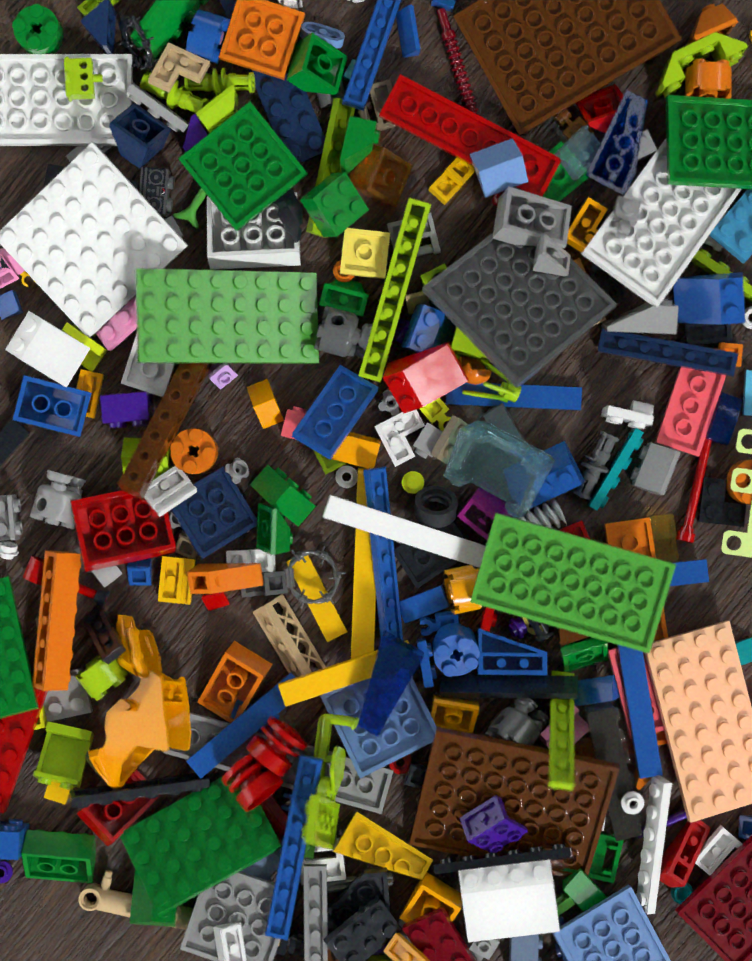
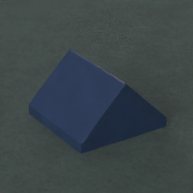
[80,0,117,54]

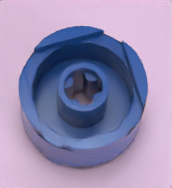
[186,10,231,64]
[432,623,480,677]

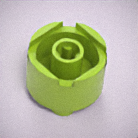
[75,654,128,701]

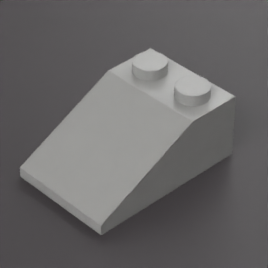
[493,186,572,248]
[601,298,678,334]

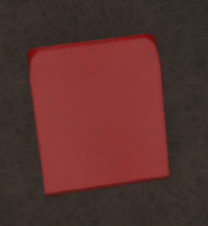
[201,592,229,611]

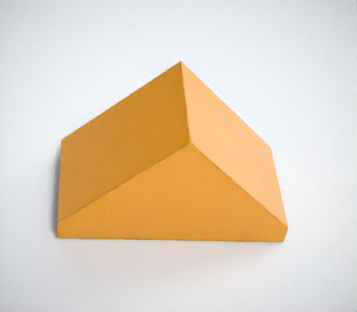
[247,379,284,429]

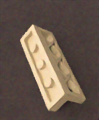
[253,594,326,677]

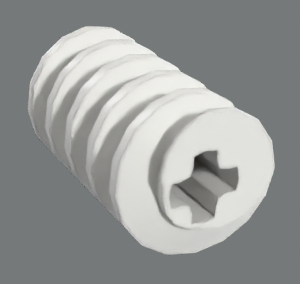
[517,500,567,528]

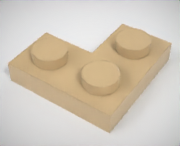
[148,42,210,93]

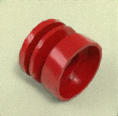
[246,716,308,777]
[221,753,283,812]

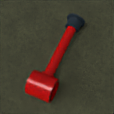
[22,556,110,608]

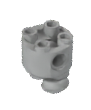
[30,470,86,529]

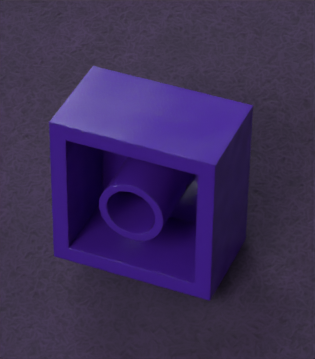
[100,392,154,429]

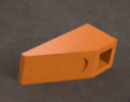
[187,563,264,594]

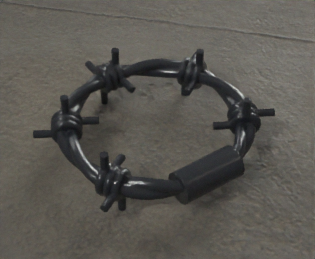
[118,15,158,72]

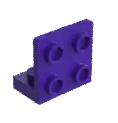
[460,795,528,853]

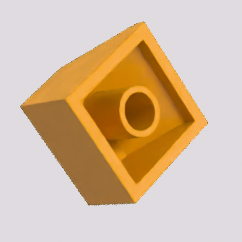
[400,872,463,923]

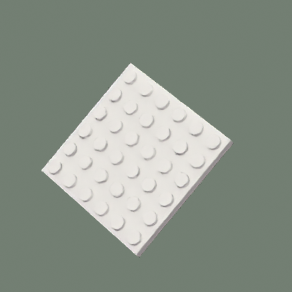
[0,142,188,338]

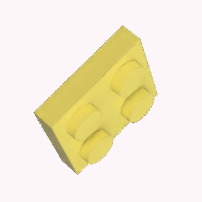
[340,228,390,279]

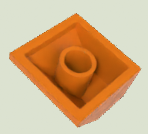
[687,3,738,45]

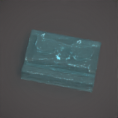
[555,125,605,180]

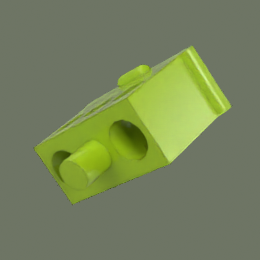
[64,56,103,102]

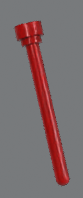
[676,436,712,543]

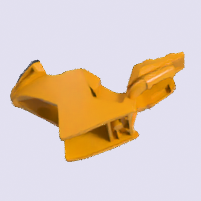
[85,615,191,788]

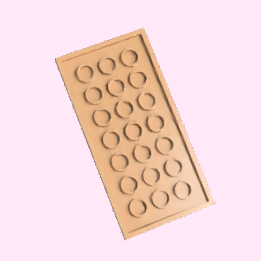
[644,620,752,822]

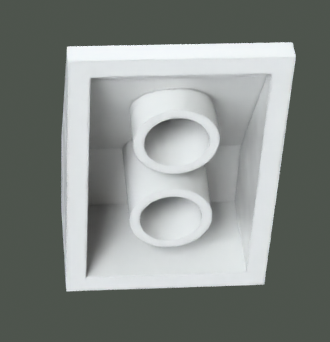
[5,311,90,387]

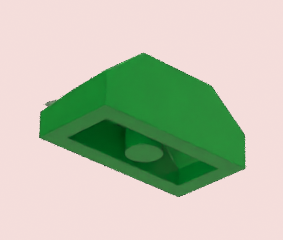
[319,279,369,317]

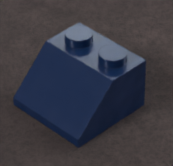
[109,103,171,169]

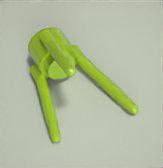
[462,359,521,403]

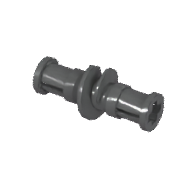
[573,431,619,501]

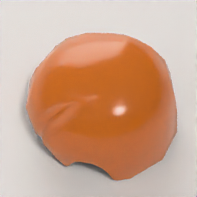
[459,356,491,385]

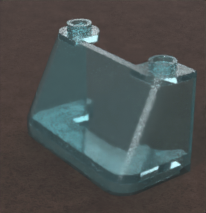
[443,421,554,518]

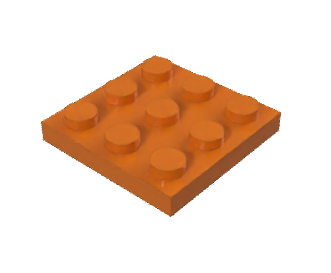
[219,0,305,80]

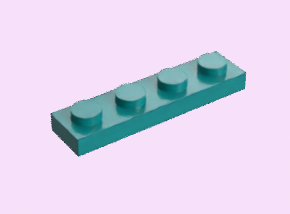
[587,428,644,511]

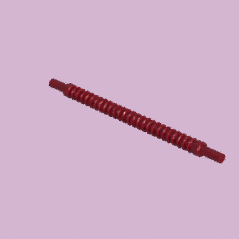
[437,8,502,207]

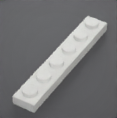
[636,776,672,914]

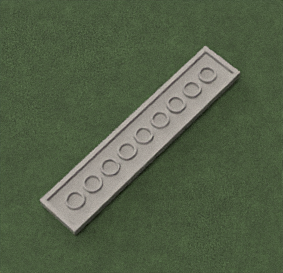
[164,712,394,814]

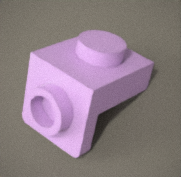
[208,363,238,390]

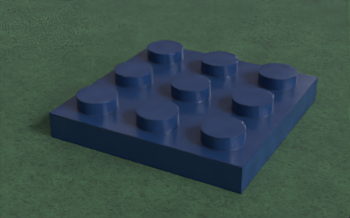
[171,466,258,560]

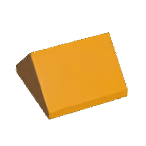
[430,694,479,733]

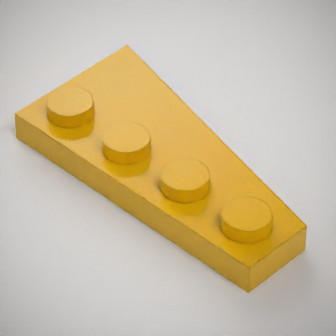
[332,812,433,880]

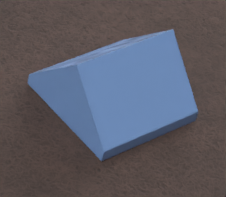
[470,138,528,198]

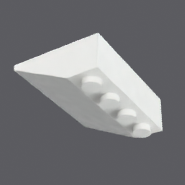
[207,192,301,270]
[459,860,560,942]

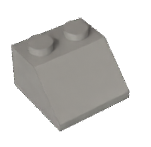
[630,443,681,495]

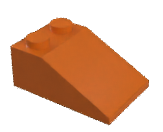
[197,641,273,723]

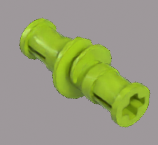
[184,68,255,96]
[140,72,209,116]

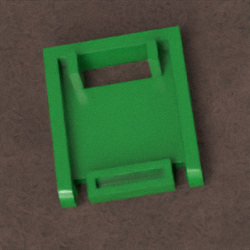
[563,832,624,883]

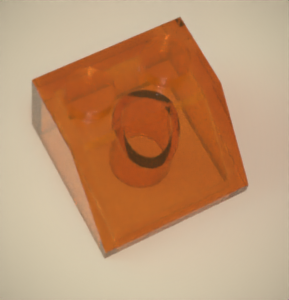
[351,145,413,207]

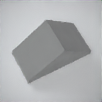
[533,234,571,276]

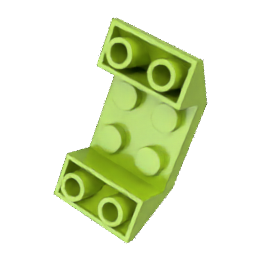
[655,32,748,98]

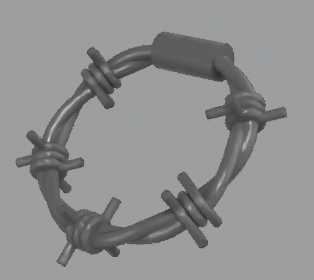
[284,546,346,608]

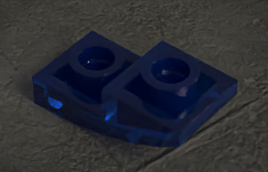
[706,392,743,446]

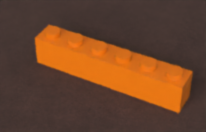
[32,550,81,691]

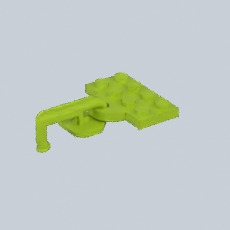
[302,714,359,850]

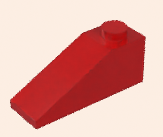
[659,820,711,888]

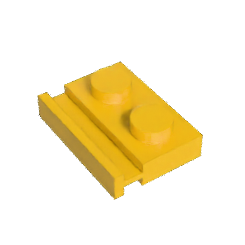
[158,556,196,605]

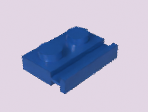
[416,638,437,688]

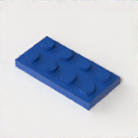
[292,365,379,460]

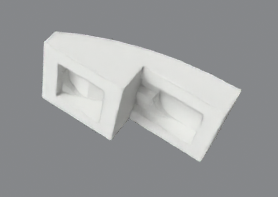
[226,549,276,572]

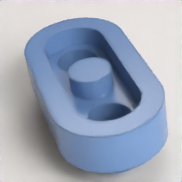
[299,22,345,49]

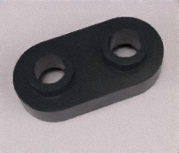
[588,264,624,304]

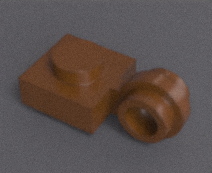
[553,109,595,149]

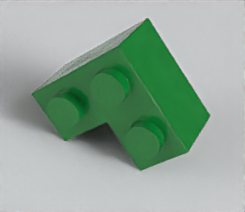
[250,465,316,527]

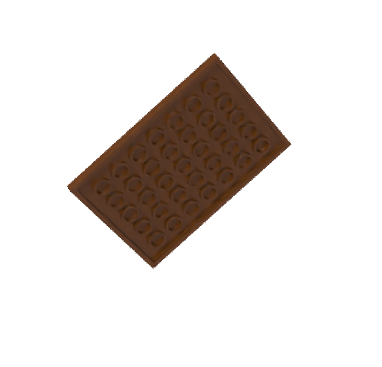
[453,0,682,136]
[409,726,620,877]

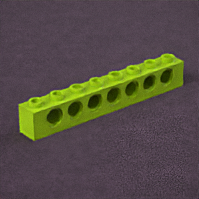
[359,198,431,382]

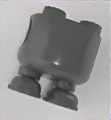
[314,306,373,360]
[485,698,550,746]

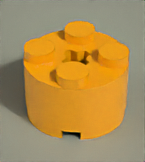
[444,565,482,615]

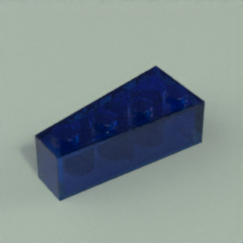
[358,630,424,737]

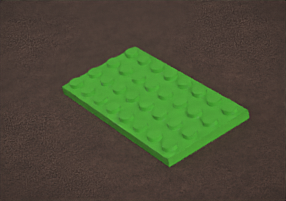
[135,268,319,364]
[470,513,676,654]

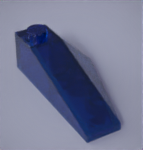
[586,90,647,195]

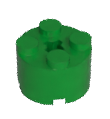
[12,4,63,54]

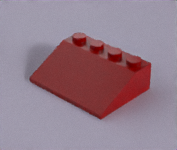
[70,490,176,572]

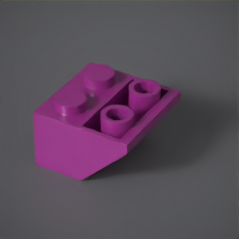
[457,481,518,541]

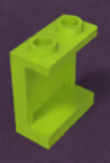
[33,721,94,790]

